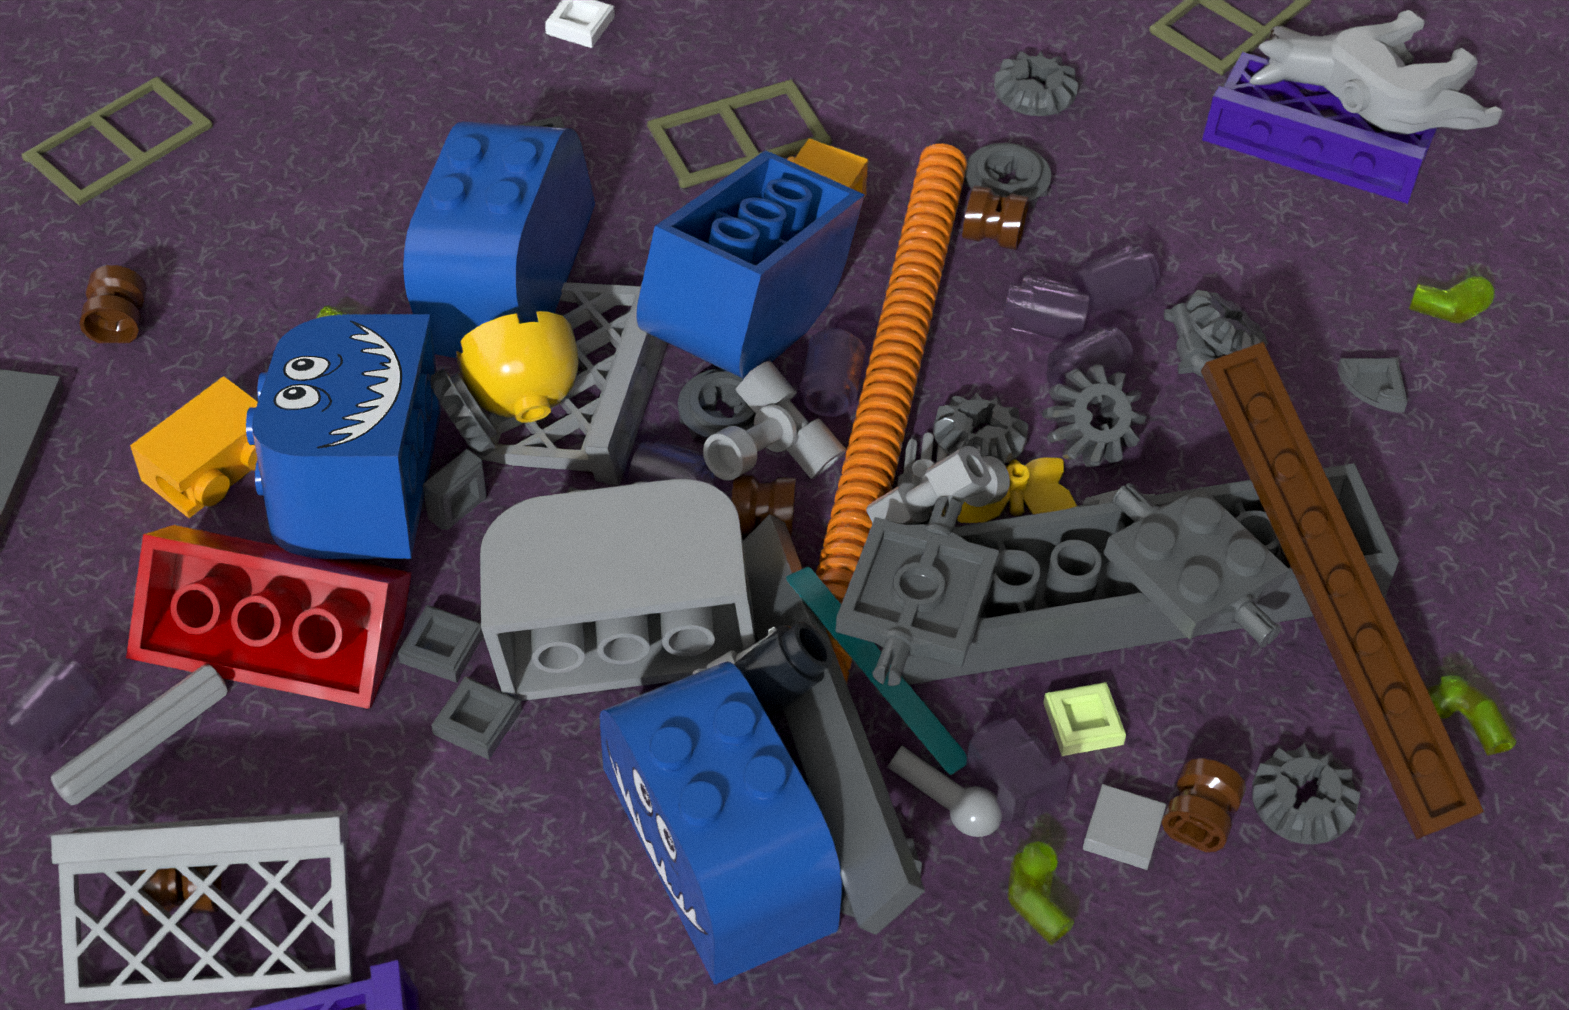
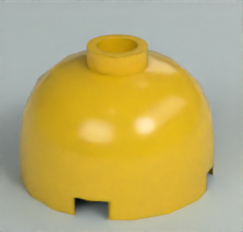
[456,311,578,423]

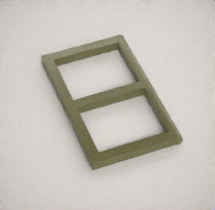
[1149,0,1312,75]
[22,77,213,206]
[647,79,832,188]

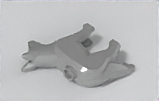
[1250,10,1502,135]

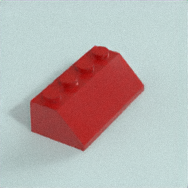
[126,525,412,709]

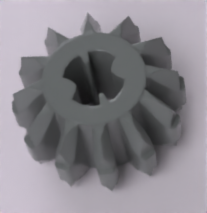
[1042,365,1147,467]

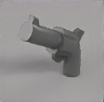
[1163,303,1222,379]

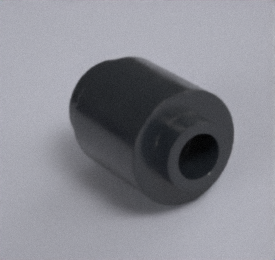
[734,622,832,716]

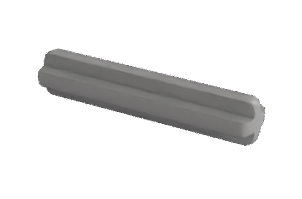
[51,664,228,806]

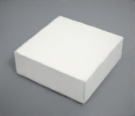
[545,0,614,48]

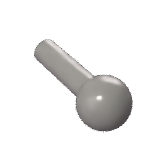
[887,746,1003,837]

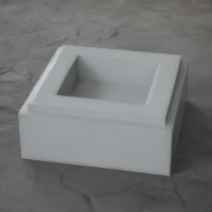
[1083,784,1167,870]

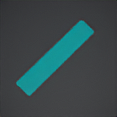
[786,567,970,775]

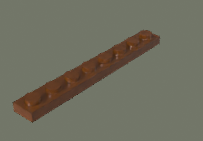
[1201,342,1484,839]

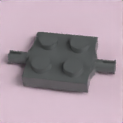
[1103,483,1289,648]
[836,496,999,686]

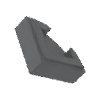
[1337,358,1408,412]

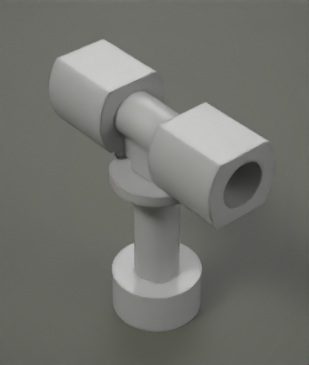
[703,361,846,480]
[866,446,1010,525]

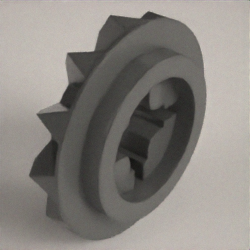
[994,51,1079,116]
[964,143,1051,208]
[1185,290,1268,355]
[431,368,498,457]
[678,368,756,440]
[933,393,1028,464]
[1252,743,1361,844]

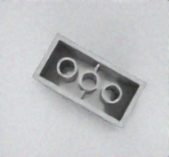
[480,479,757,701]

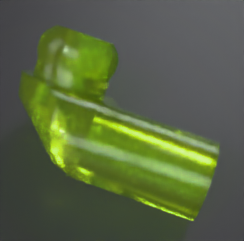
[1409,276,1495,324]
[1427,675,1516,756]
[1007,841,1074,945]

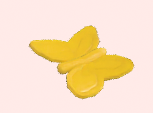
[957,457,1077,523]

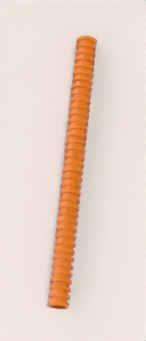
[816,143,967,684]

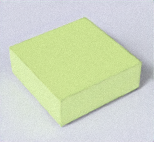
[1043,682,1126,756]

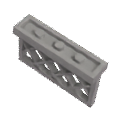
[477,282,667,485]
[51,810,353,1003]

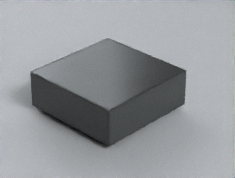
[422,449,487,530]
[398,605,484,683]
[431,676,522,760]

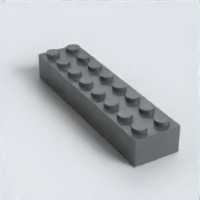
[901,463,1399,685]

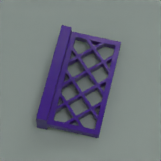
[1202,52,1437,204]

